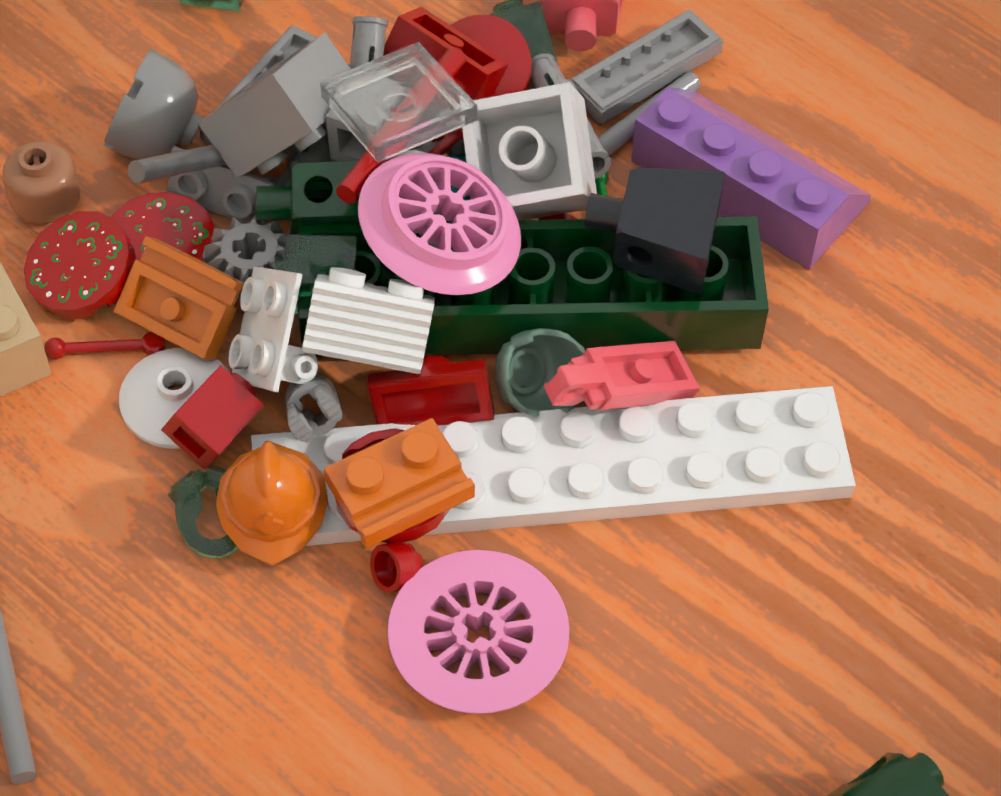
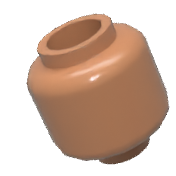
[3,141,80,224]

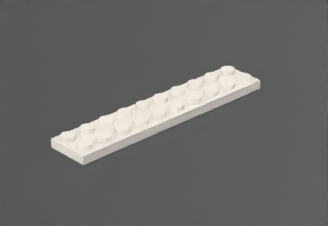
[251,386,856,546]

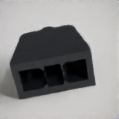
[584,167,725,294]

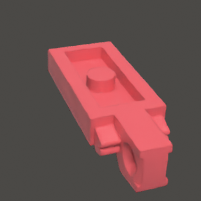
[543,341,700,410]

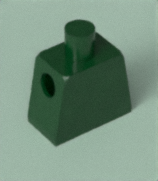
[256,161,360,244]

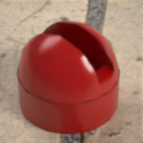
[370,542,424,593]

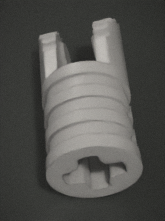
[285,373,342,442]

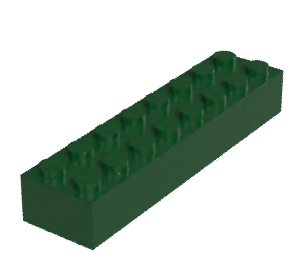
[299,216,769,357]

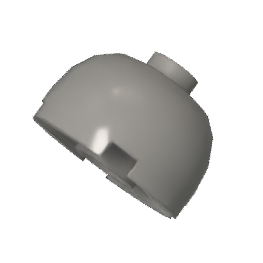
[104,49,203,160]

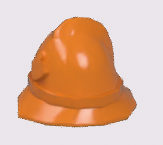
[216,441,329,566]

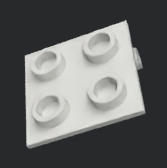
[229,266,318,392]

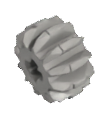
[203,214,300,301]

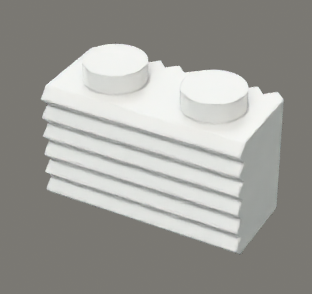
[302,267,434,374]

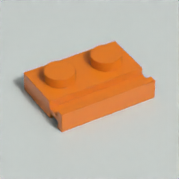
[113,236,244,360]
[324,418,475,549]

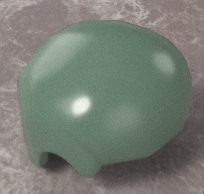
[495,328,585,417]

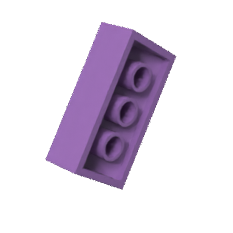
[631,87,871,270]

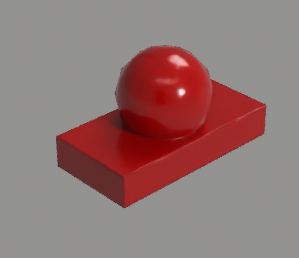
[367,354,495,426]

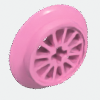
[358,153,521,295]
[387,550,569,714]

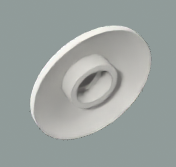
[119,348,230,449]

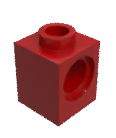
[161,365,264,470]

